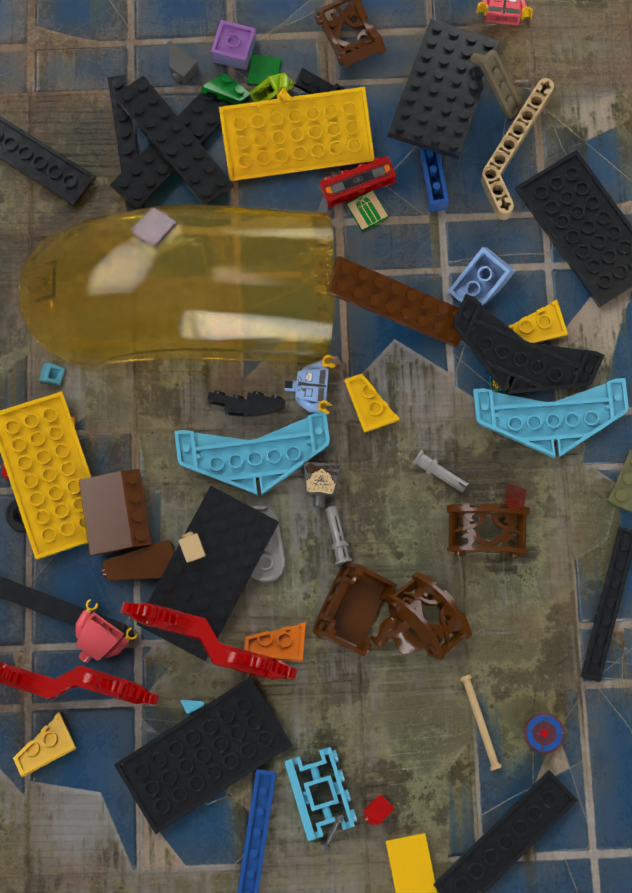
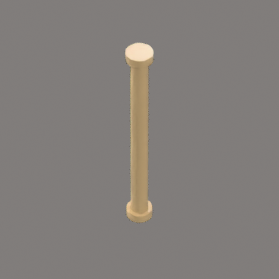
[460,674,502,771]

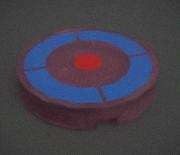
[524,713,564,753]

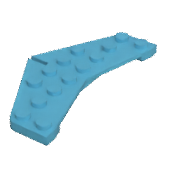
[473,378,629,458]
[174,412,330,496]

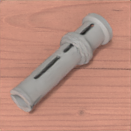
[412,450,469,493]
[325,506,353,566]

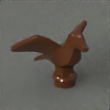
[370,610,425,654]

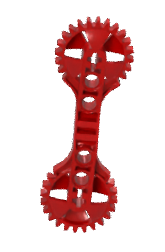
[121,602,297,680]
[0,662,159,705]

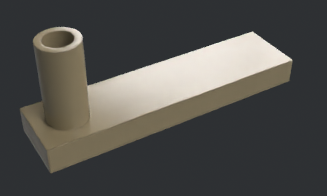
[470,49,523,119]

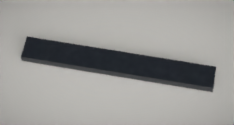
[580,526,632,682]
[0,576,127,637]

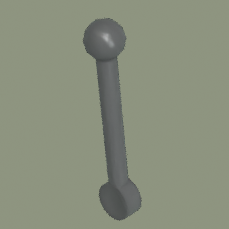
[321,815,343,852]

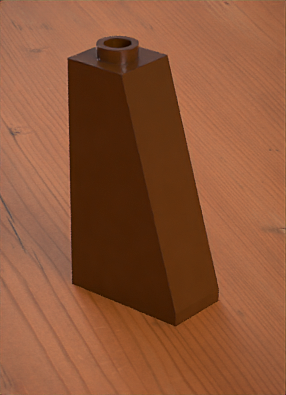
[101,539,175,582]

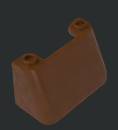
[312,562,397,657]

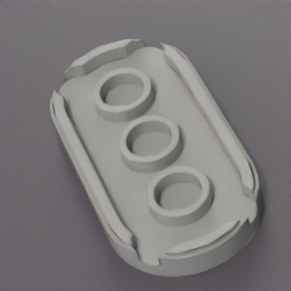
[251,506,285,583]

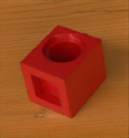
[363,794,395,826]

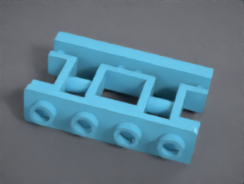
[284,747,357,841]

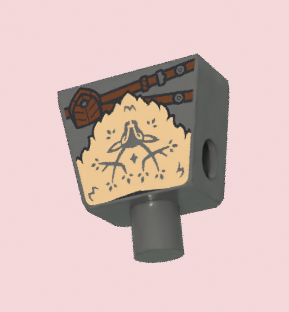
[304,462,341,508]

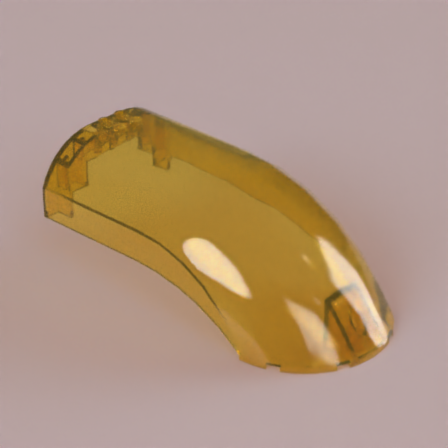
[18,204,335,367]

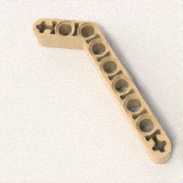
[481,78,554,220]

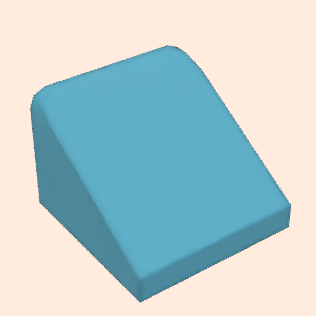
[39,362,65,386]
[180,700,206,715]

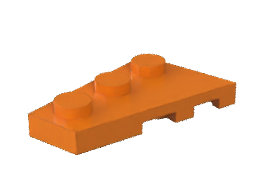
[244,622,306,662]

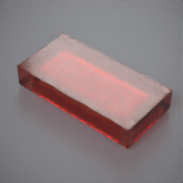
[503,483,527,510]

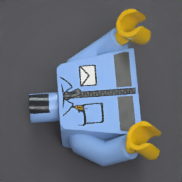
[285,355,335,414]

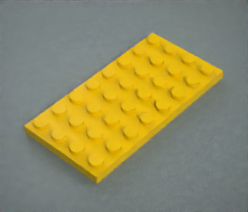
[219,87,375,181]
[0,391,91,560]

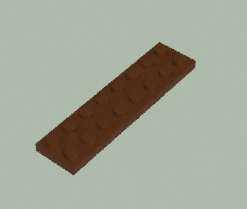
[326,256,461,347]

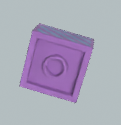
[211,20,257,71]

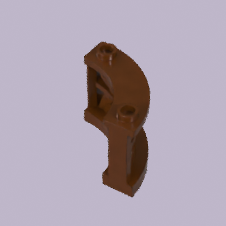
[315,0,387,69]
[447,503,530,558]
[387,572,472,660]

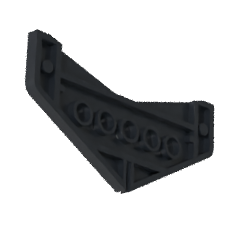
[453,294,605,394]

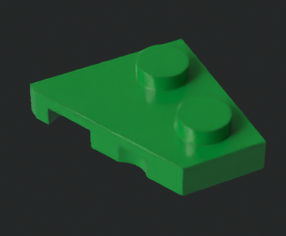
[201,73,251,105]

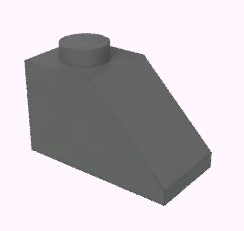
[167,41,199,85]

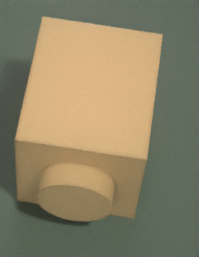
[178,532,206,563]

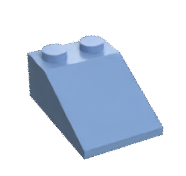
[448,247,516,306]

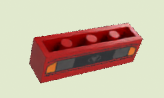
[319,156,396,208]

